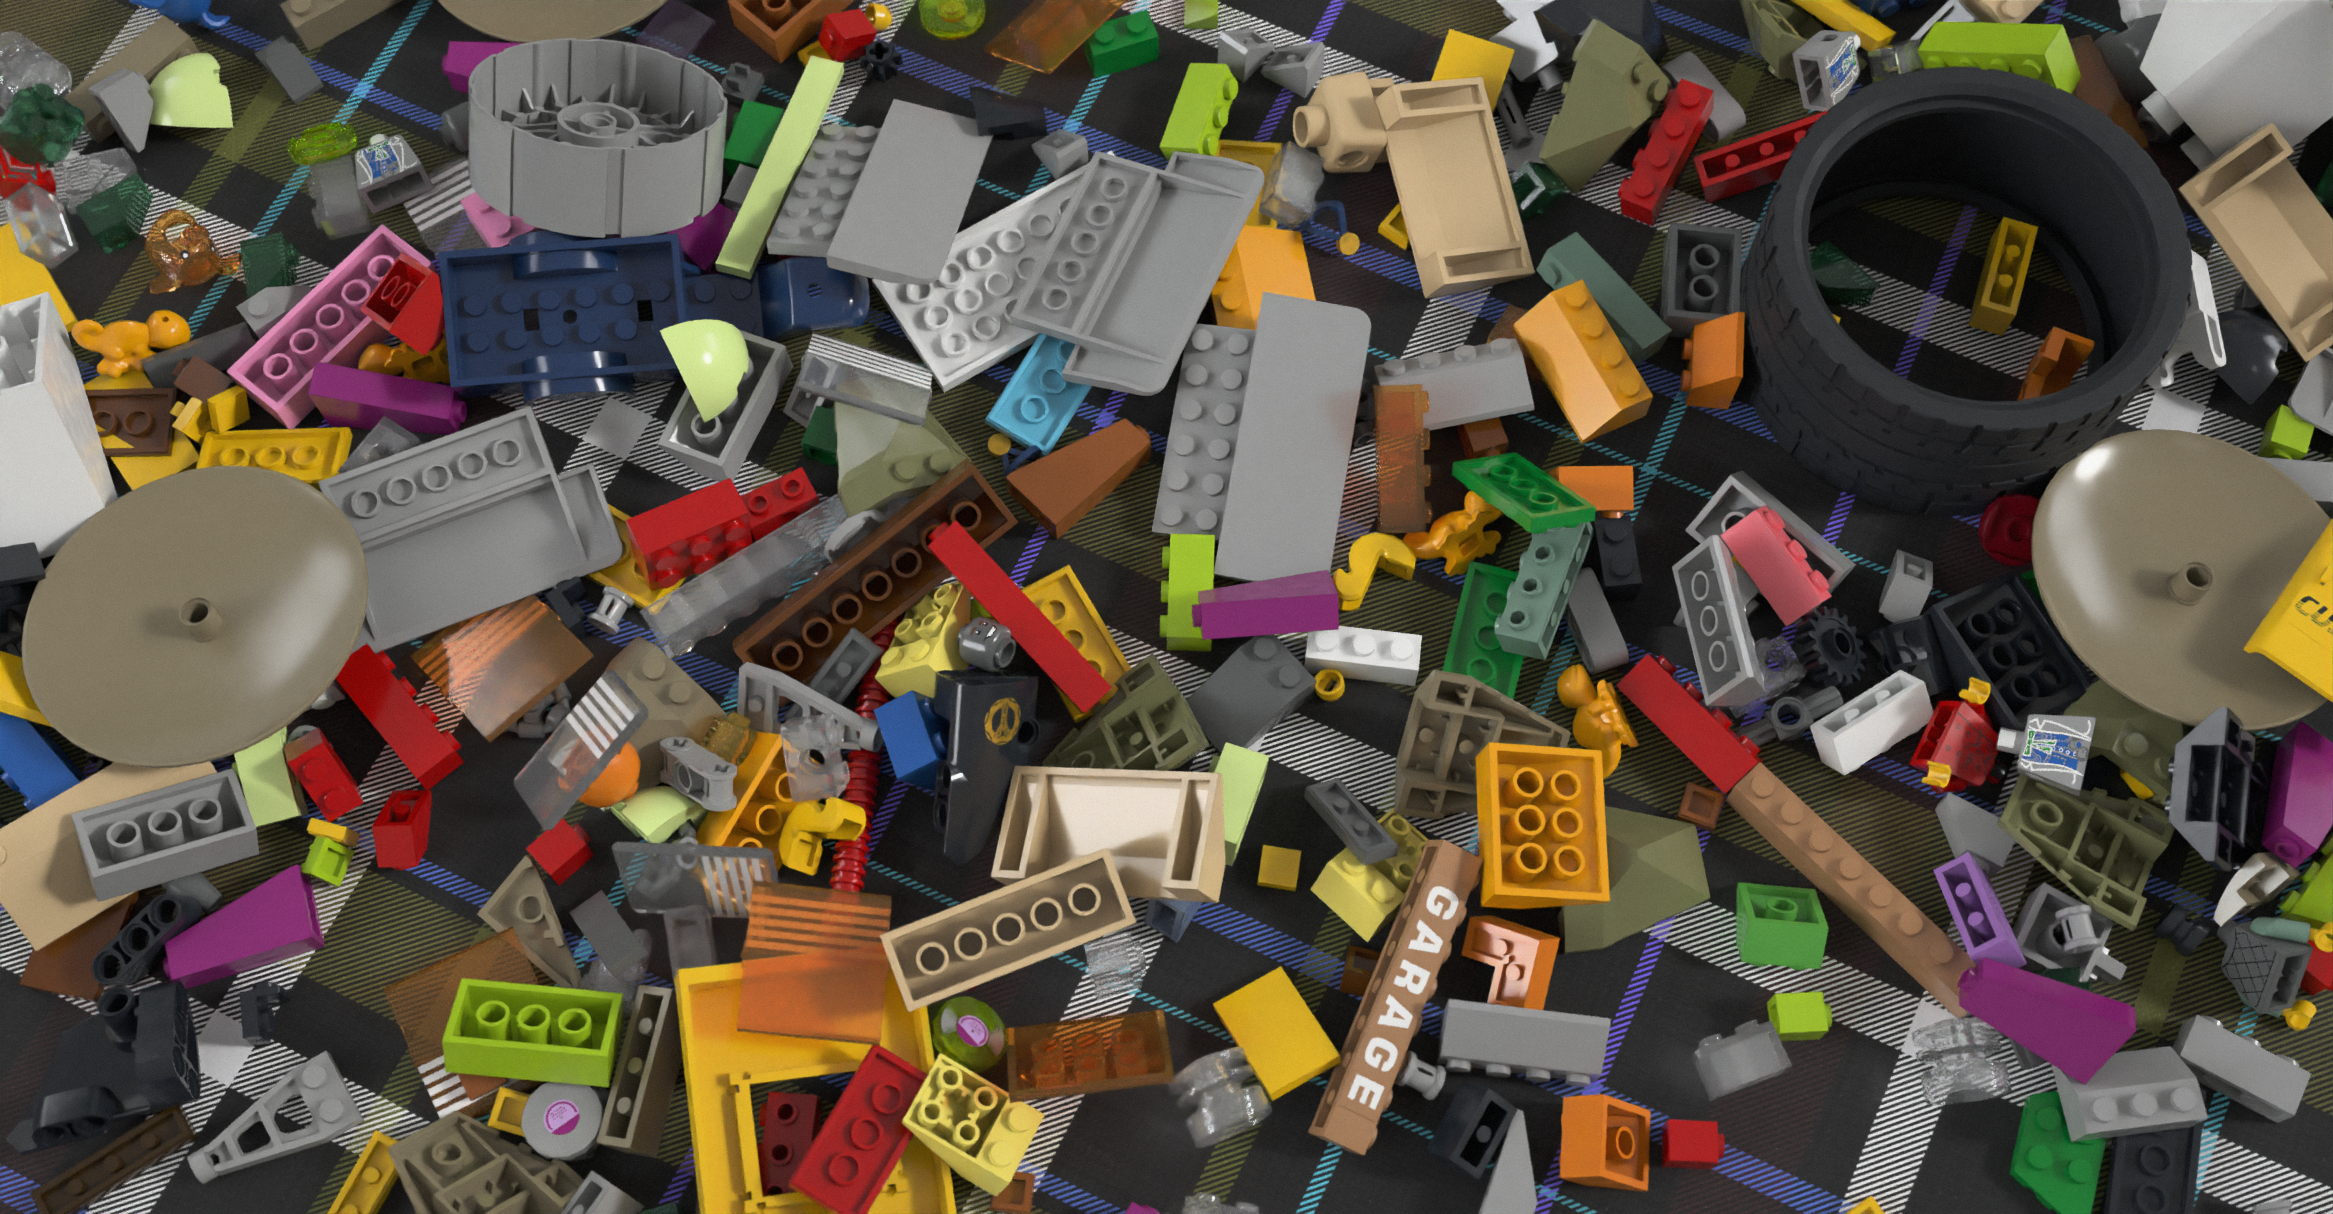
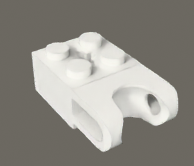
[2146,249,2226,390]

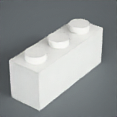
[1304,626,1422,686]
[1810,670,1933,776]

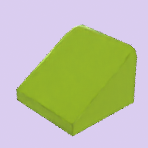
[1184,0,1218,29]

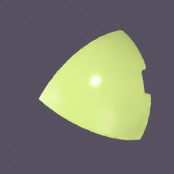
[148,53,233,128]
[660,319,749,423]
[610,786,710,850]

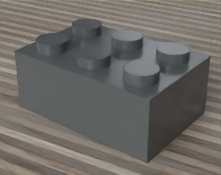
[1660,222,1742,339]

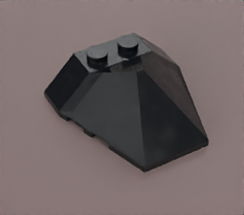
[1533,0,1669,65]
[2165,707,2271,871]

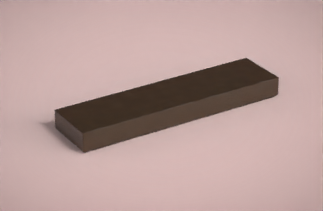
[30,1105,199,1214]

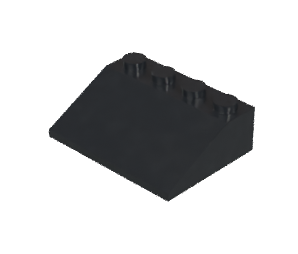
[1923,569,2095,735]

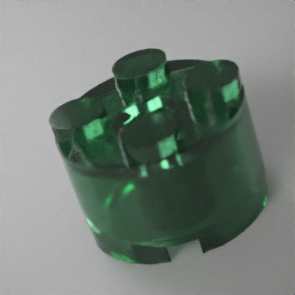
[0,83,85,168]

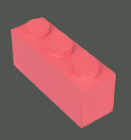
[1720,505,1832,627]

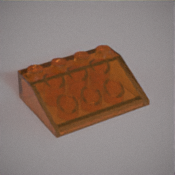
[984,0,1128,75]
[1006,1009,1175,1103]

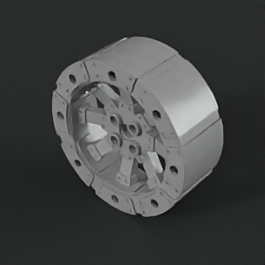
[468,38,727,238]

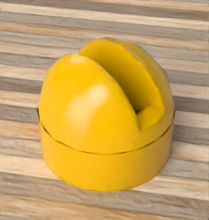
[865,3,892,31]
[1314,668,1345,702]

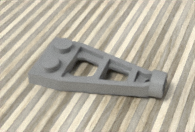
[736,662,884,752]
[187,1051,364,1184]

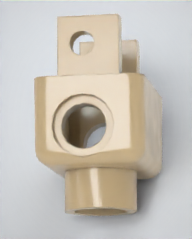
[1293,71,1394,173]

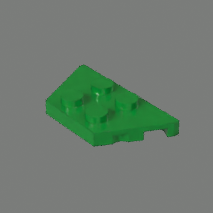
[2009,1091,2107,1214]

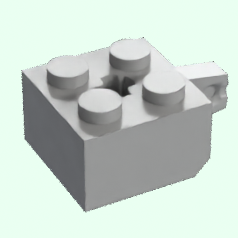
[2012,883,2127,990]

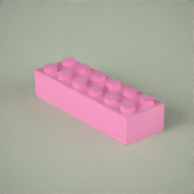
[227,224,441,429]

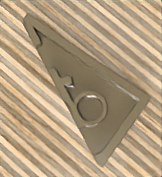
[477,855,586,990]

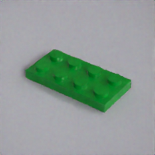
[1452,452,1596,534]
[1442,561,1524,699]

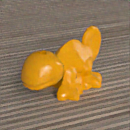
[71,310,191,379]
[357,329,450,383]
[1403,490,1504,576]
[1557,664,1639,779]

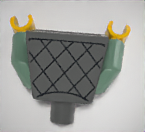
[2217,917,2333,1031]

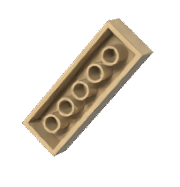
[880,847,1136,1012]

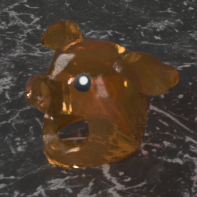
[145,209,242,295]

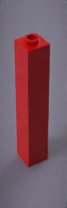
[928,521,1112,715]

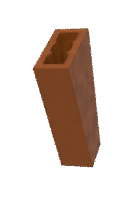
[1005,418,1151,540]

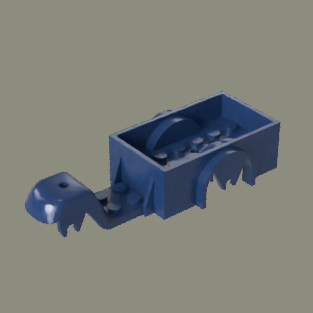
[438,230,870,407]

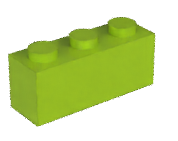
[1159,63,1238,162]
[1160,534,1215,652]

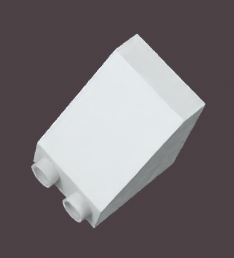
[2140,0,2333,171]
[0,292,118,559]

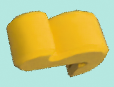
[1332,532,1416,611]
[779,797,866,876]

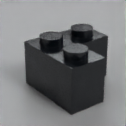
[0,542,46,633]

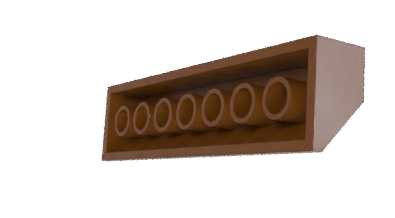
[732,458,1018,708]

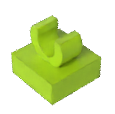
[301,836,355,887]

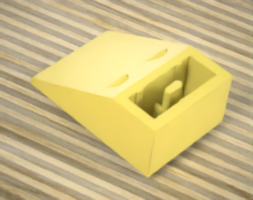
[875,582,971,699]
[1310,808,1428,942]
[902,1053,1045,1197]

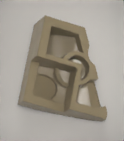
[2213,852,2302,927]

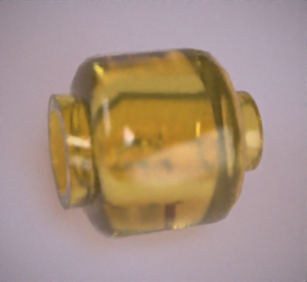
[701,711,758,766]

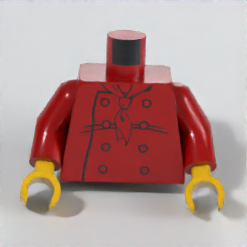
[1909,677,2006,793]

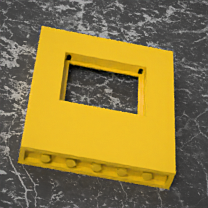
[674,947,956,1214]

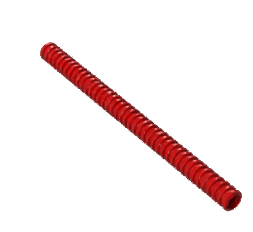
[821,614,903,951]

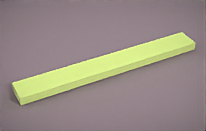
[715,56,844,279]

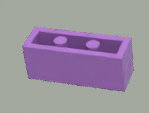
[1933,852,2027,968]

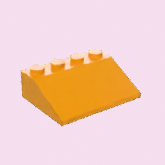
[1208,225,1316,330]
[1476,742,1610,909]

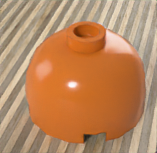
[563,730,641,808]

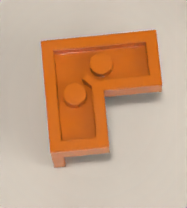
[2017,327,2095,401]
[1461,915,1560,1010]

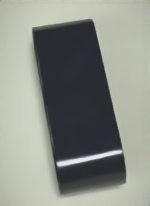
[91,893,202,986]

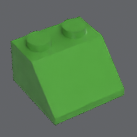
[1736,882,1829,970]

